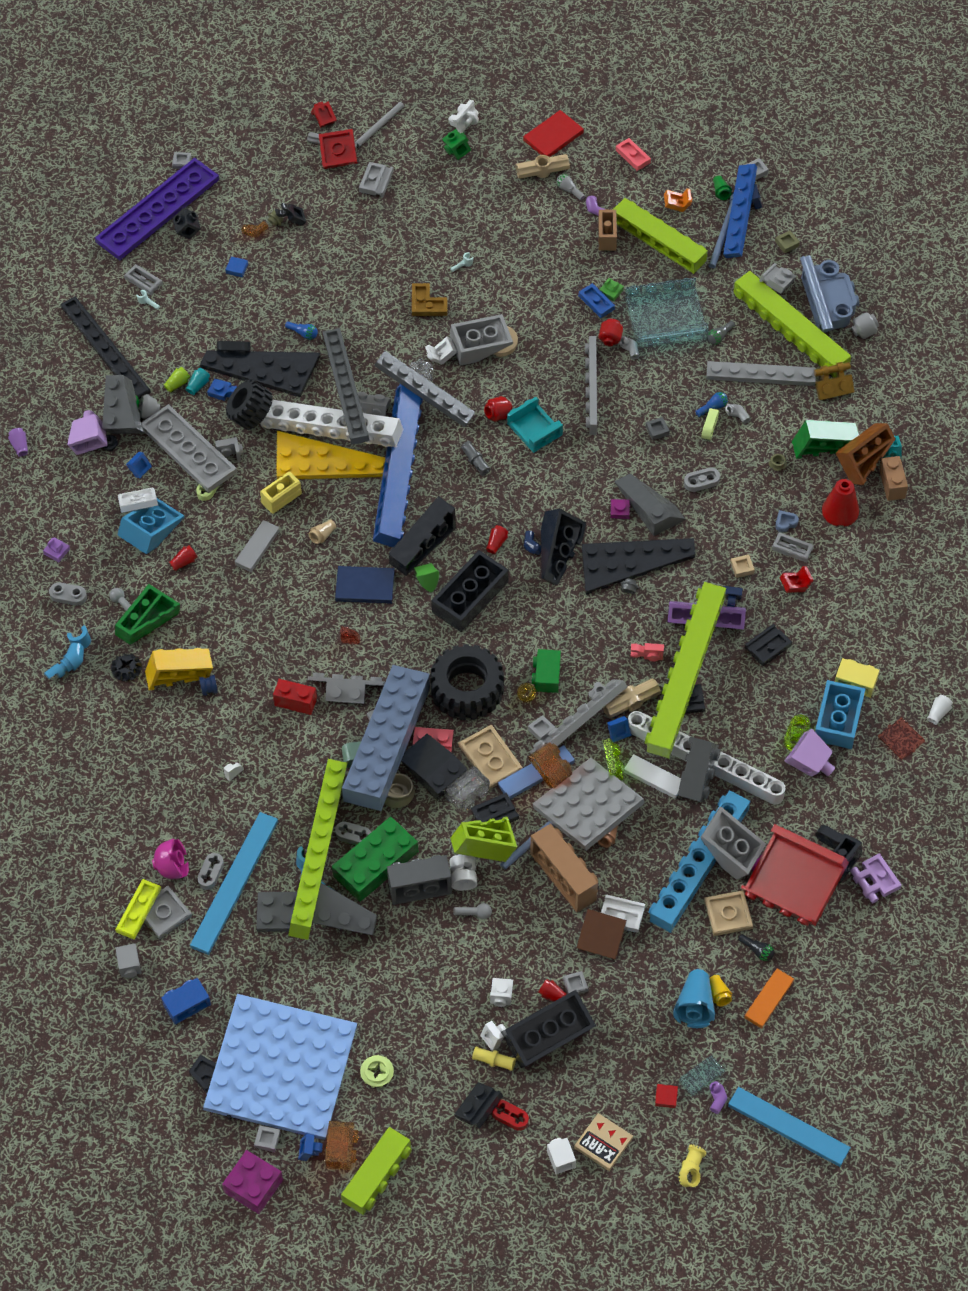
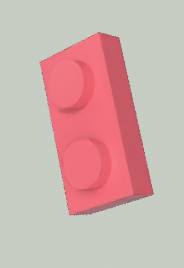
[616,138,651,171]

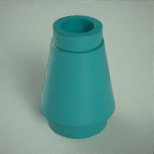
[186,368,210,395]

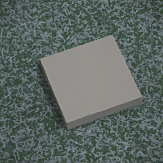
[145,886,192,939]

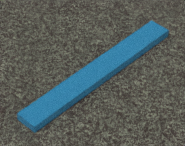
[190,812,278,955]

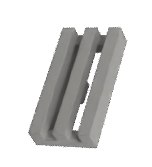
[124,264,163,295]
[772,532,814,563]

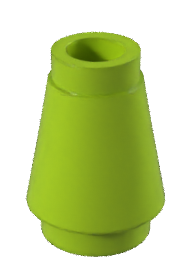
[163,367,191,393]

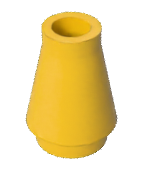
[709,975,732,1007]

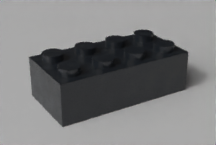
[431,550,509,632]
[501,990,596,1068]

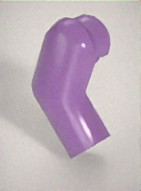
[586,196,606,216]
[710,1081,727,1114]

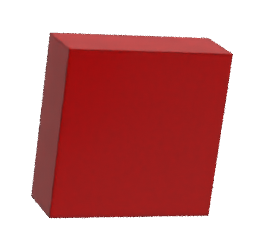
[655,1084,678,1108]

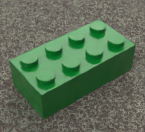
[332,816,419,902]

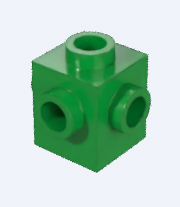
[442,129,471,160]

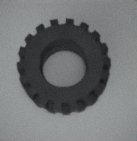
[226,379,273,430]

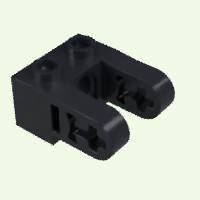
[815,825,862,884]

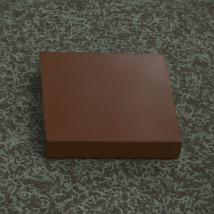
[576,909,627,960]

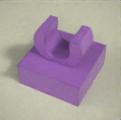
[43,537,70,562]

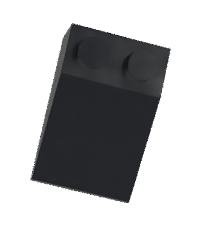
[401,733,467,801]

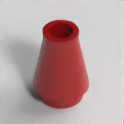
[486,525,509,555]
[169,545,198,571]
[538,979,566,1002]

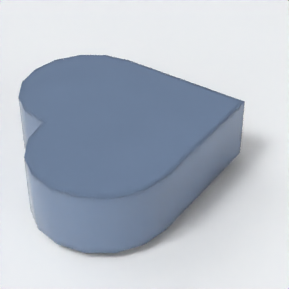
[775,510,799,532]

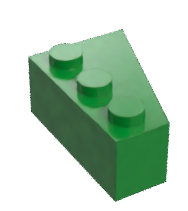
[792,420,859,459]

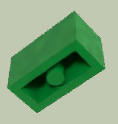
[532,649,561,693]

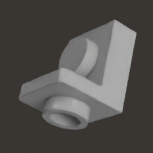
[215,437,244,462]

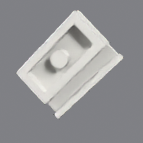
[601,895,645,933]

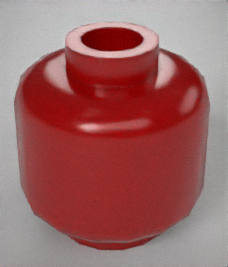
[598,318,623,347]
[484,396,512,422]

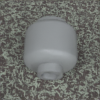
[851,312,879,339]

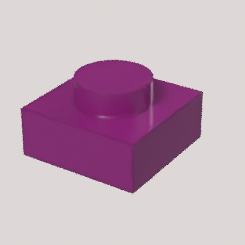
[611,499,630,519]

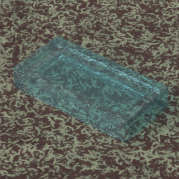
[679,1055,725,1096]

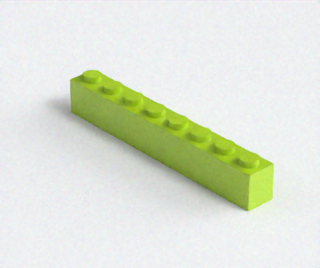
[733,271,851,377]

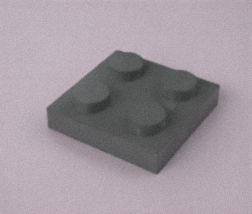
[256,892,297,932]

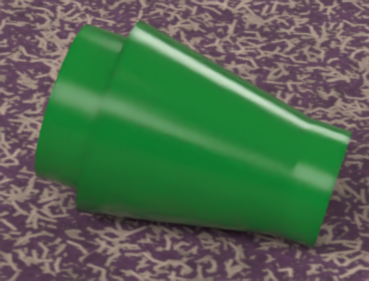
[713,175,732,200]

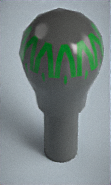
[707,321,735,345]

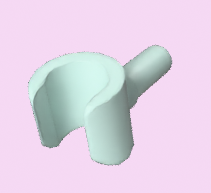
[450,252,474,272]
[136,290,160,310]

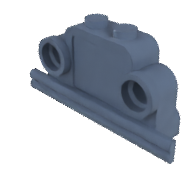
[800,255,859,333]

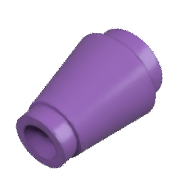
[8,428,28,457]

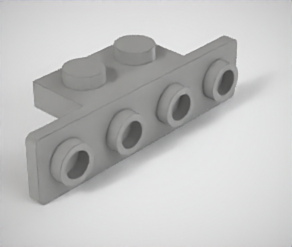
[308,673,386,704]

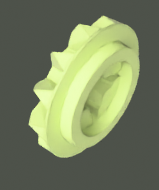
[360,1055,394,1088]

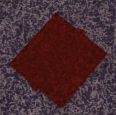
[878,717,925,760]

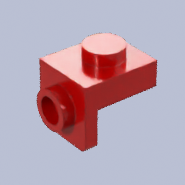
[779,566,813,593]

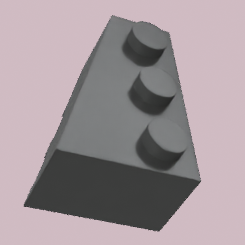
[313,883,378,936]

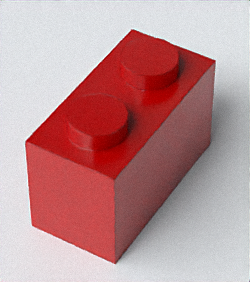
[273,679,317,715]

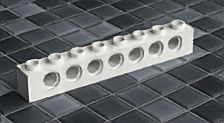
[260,400,403,447]

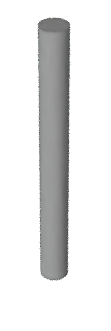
[355,102,404,148]

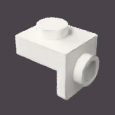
[425,337,457,365]

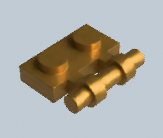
[814,362,855,400]

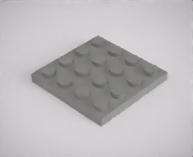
[533,757,644,851]

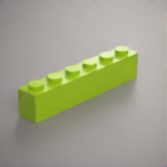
[612,198,708,274]

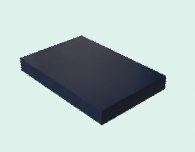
[335,566,395,604]

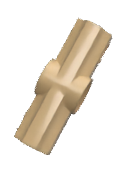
[516,154,570,179]
[603,678,661,718]

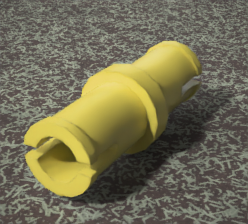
[472,1047,516,1071]

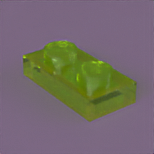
[602,738,625,780]

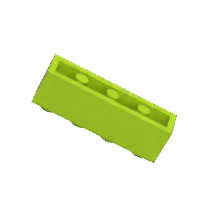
[341,1127,412,1215]

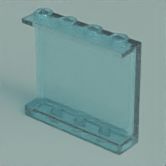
[625,278,709,348]

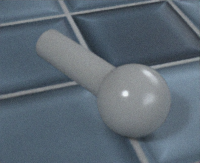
[109,588,131,611]
[453,903,492,919]

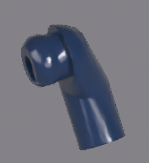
[524,531,541,555]

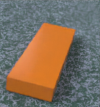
[744,969,794,1029]

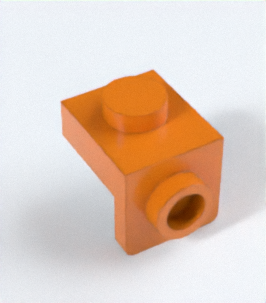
[664,188,693,212]

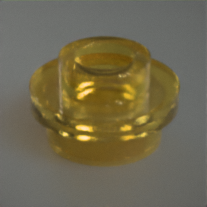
[517,683,536,702]

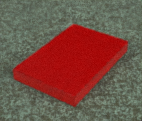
[523,110,584,157]

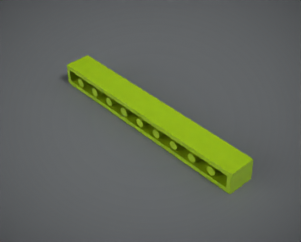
[644,582,726,758]
[288,759,347,940]

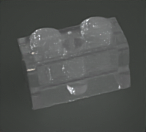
[444,766,490,813]

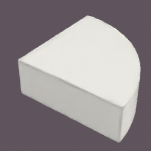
[224,763,244,781]

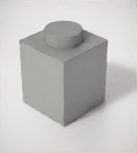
[115,943,141,978]

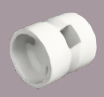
[449,854,477,891]

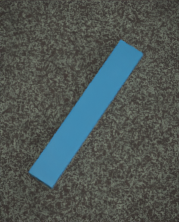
[728,1087,851,1167]

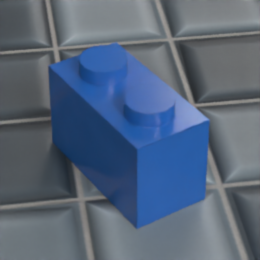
[161,978,211,1025]

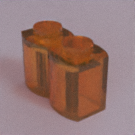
[528,742,572,789]

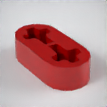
[492,1100,529,1131]

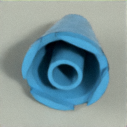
[673,969,715,1028]

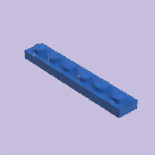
[723,164,757,258]

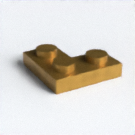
[412,283,447,316]

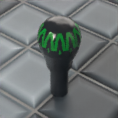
[738,934,775,961]

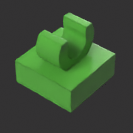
[599,278,624,302]

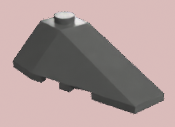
[615,473,685,536]

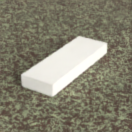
[624,754,681,799]

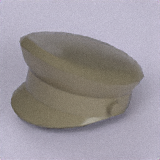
[384,773,415,808]

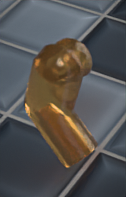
[241,221,268,237]

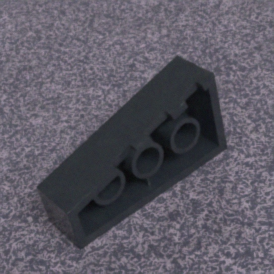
[389,496,456,576]

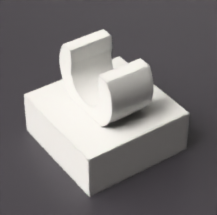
[480,1021,506,1051]

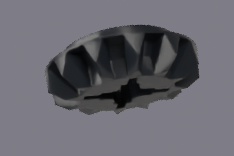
[111,653,142,681]

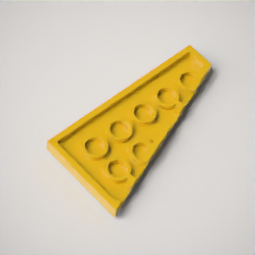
[277,431,385,479]

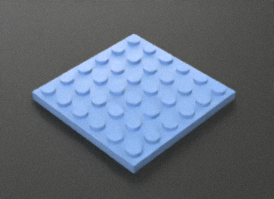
[203,994,357,1140]

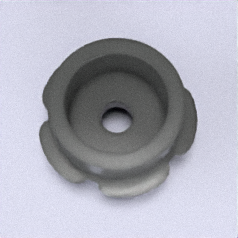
[621,579,639,594]

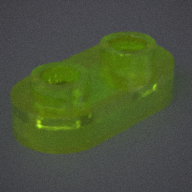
[784,714,810,751]

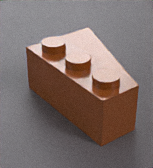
[836,423,895,485]

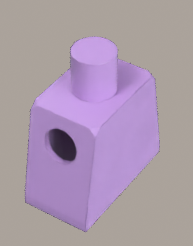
[68,410,107,455]
[785,729,835,776]

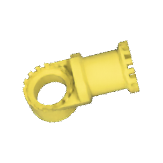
[678,1145,706,1187]

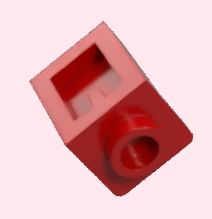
[311,101,337,128]

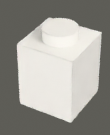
[547,1138,576,1174]

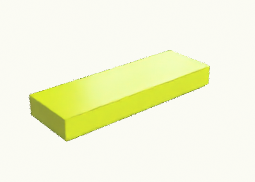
[115,879,161,939]

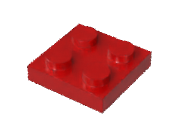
[319,129,358,169]

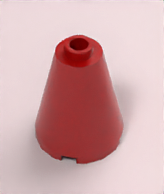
[822,479,859,527]

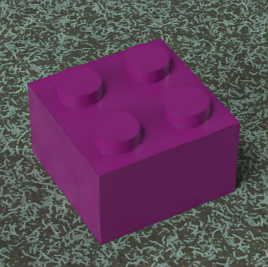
[222,1150,283,1214]

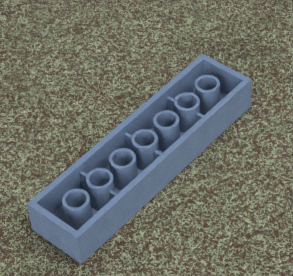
[342,665,430,811]

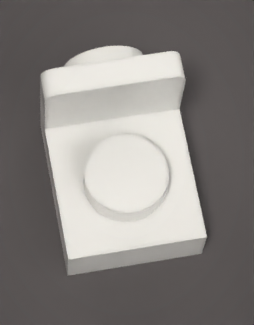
[490,978,513,1007]

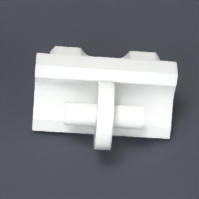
[449,100,479,133]

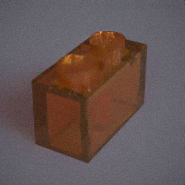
[325,1121,359,1170]

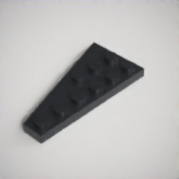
[200,350,321,397]
[582,538,696,595]

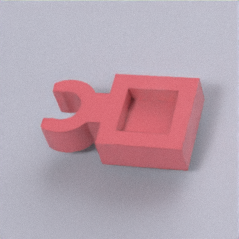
[630,643,664,661]

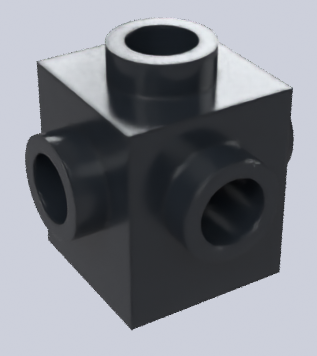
[173,208,201,239]

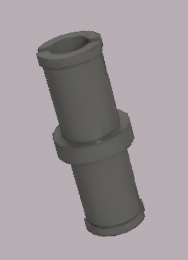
[461,441,491,476]

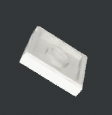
[118,487,158,513]

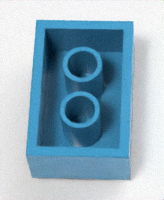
[815,680,866,749]

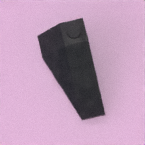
[541,509,586,585]

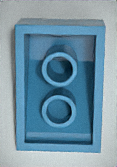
[117,498,184,554]

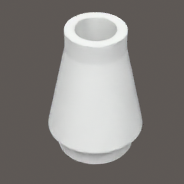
[927,695,953,725]

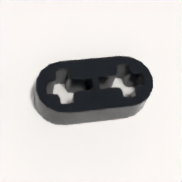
[216,341,251,351]

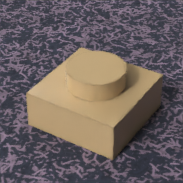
[730,555,755,578]

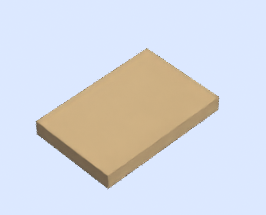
[458,725,523,789]

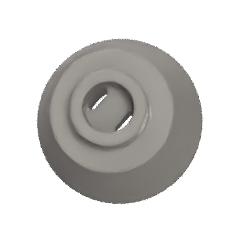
[139,394,160,419]

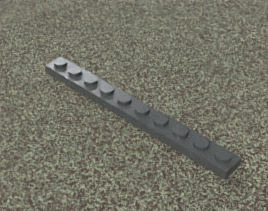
[323,328,370,445]

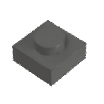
[645,417,670,440]

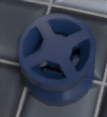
[199,675,218,696]

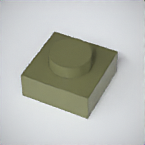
[775,230,800,253]

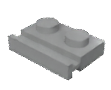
[359,162,393,197]
[759,263,796,294]

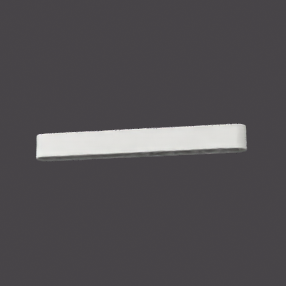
[628,711,785,804]

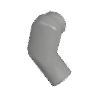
[619,336,640,359]
[725,404,751,424]

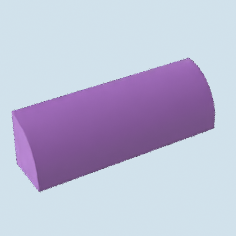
[668,601,746,629]

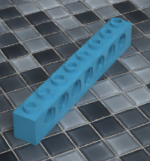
[648,790,750,933]

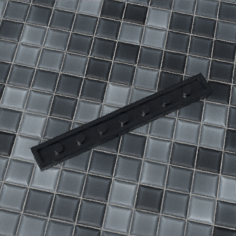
[60,296,151,400]

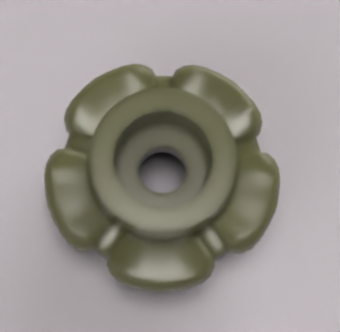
[268,210,284,226]
[769,454,787,471]

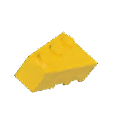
[145,648,213,691]

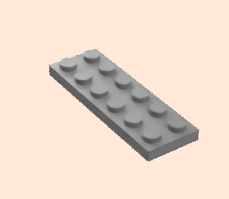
[141,404,237,493]

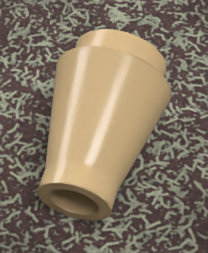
[309,520,336,544]

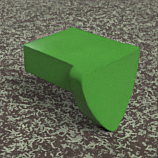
[414,563,439,593]

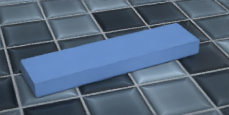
[498,745,575,799]

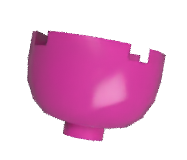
[152,839,189,880]

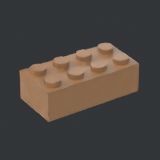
[530,823,598,913]

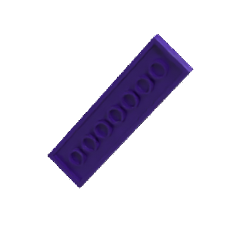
[95,158,219,261]

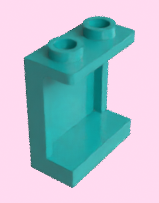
[507,397,563,453]

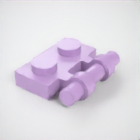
[850,853,901,903]

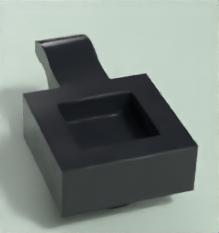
[275,203,306,226]

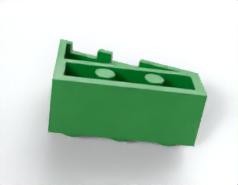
[115,584,180,645]

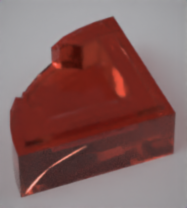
[340,627,361,644]

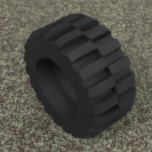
[430,644,504,720]

